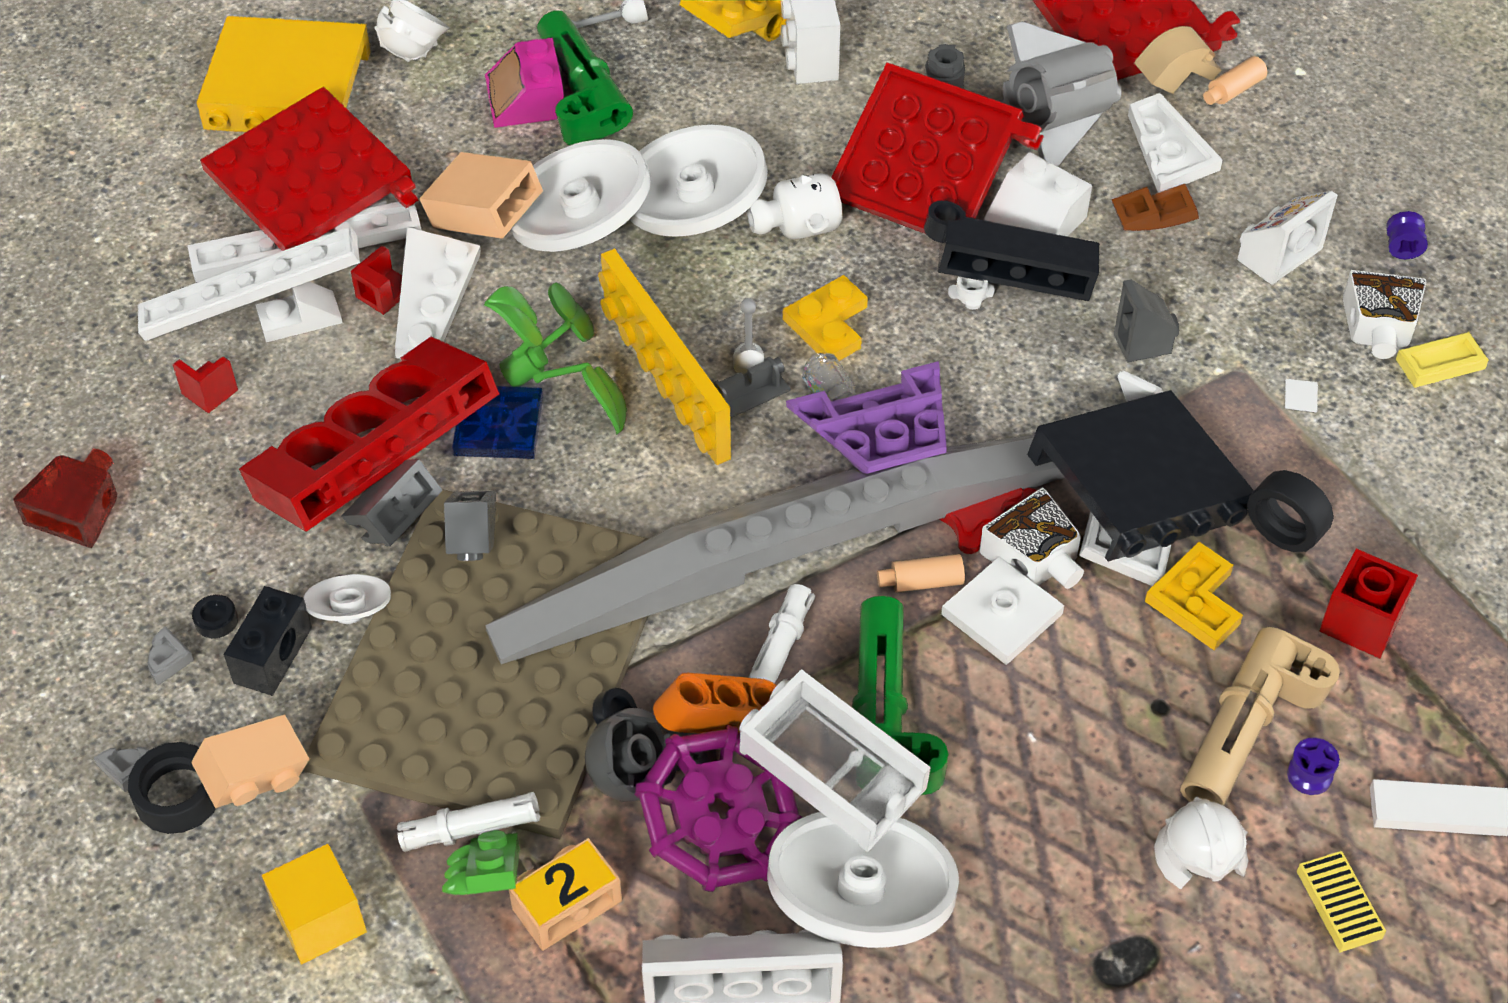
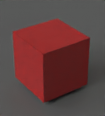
[1319,548,1418,659]

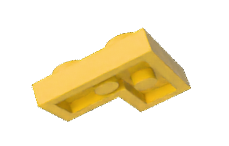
[783,275,868,366]
[1145,542,1243,651]

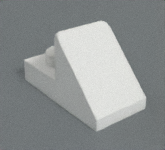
[256,282,343,342]

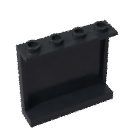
[1027,390,1254,562]

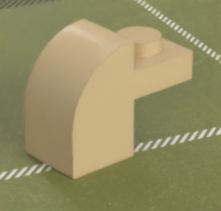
[1134,26,1222,93]

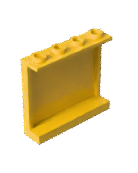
[196,16,371,132]

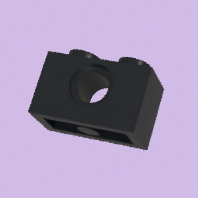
[223,586,312,696]

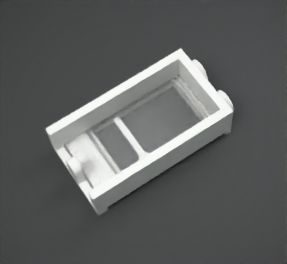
[739,669,931,852]

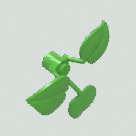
[484,282,627,435]

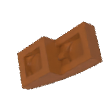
[1111,183,1199,231]

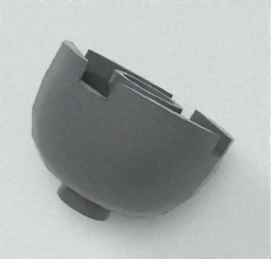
[584,708,677,802]

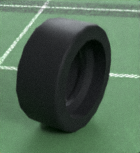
[1247,470,1334,552]
[127,742,216,834]

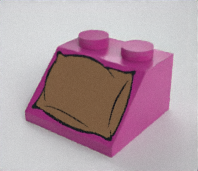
[485,38,564,128]

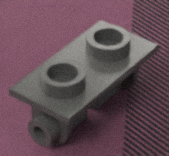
[713,357,791,419]

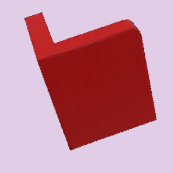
[351,246,402,315]
[173,356,238,414]

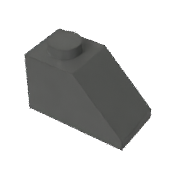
[1114,279,1179,363]
[444,491,496,561]

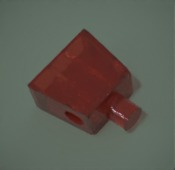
[13,449,117,549]

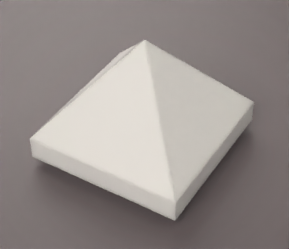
[1118,371,1163,402]

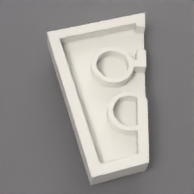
[1128,93,1223,193]

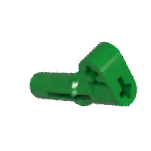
[537,10,633,145]
[852,596,949,795]

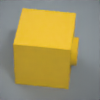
[261,843,367,965]

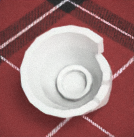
[374,0,449,62]
[1154,797,1248,890]

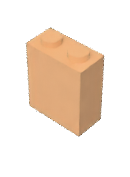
[419,152,543,239]

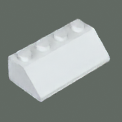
[642,929,843,1003]

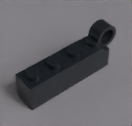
[924,200,1099,301]

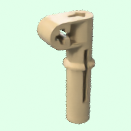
[1181,627,1340,806]

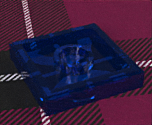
[452,386,543,459]

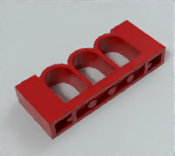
[239,336,499,532]

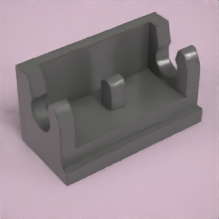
[341,459,443,547]

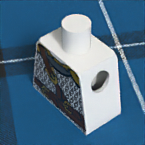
[1343,270,1426,359]
[979,487,1084,589]

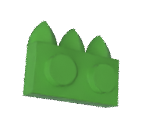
[442,830,520,895]

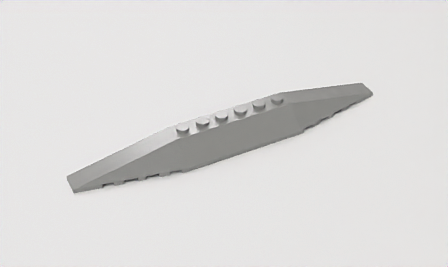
[485,434,1065,664]

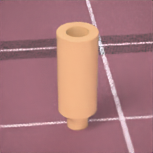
[1203,56,1267,105]
[877,554,965,592]

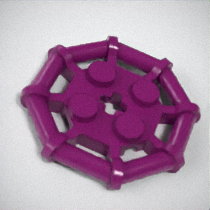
[635,725,803,892]

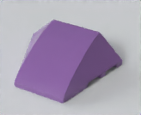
[786,361,947,474]

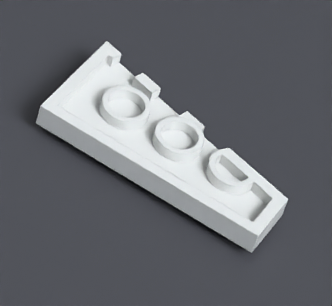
[395,227,480,359]

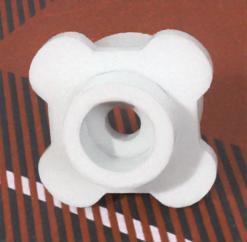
[948,276,995,310]

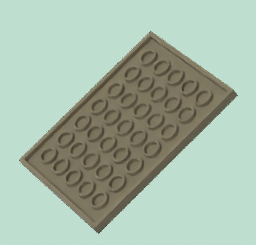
[304,489,649,839]

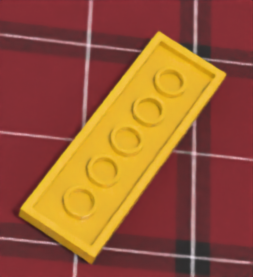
[598,248,731,465]

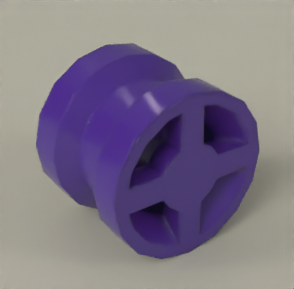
[1386,211,1428,260]
[1287,737,1340,795]

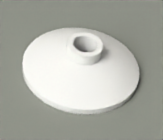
[303,574,391,624]

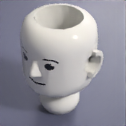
[747,173,842,239]

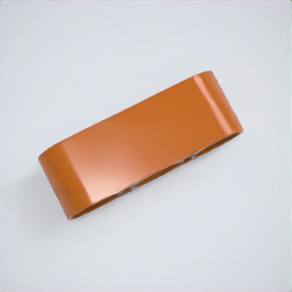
[653,672,777,733]

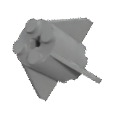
[997,21,1122,166]

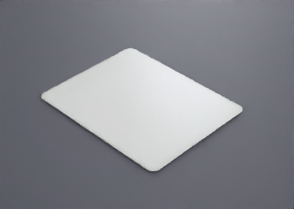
[1285,379,1318,413]

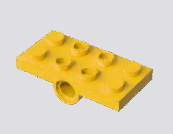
[679,0,787,41]

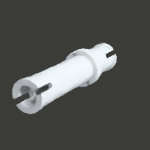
[748,584,815,684]
[397,792,540,852]

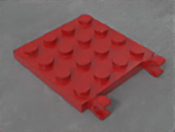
[1032,0,1240,80]
[831,62,1044,234]
[200,86,419,251]

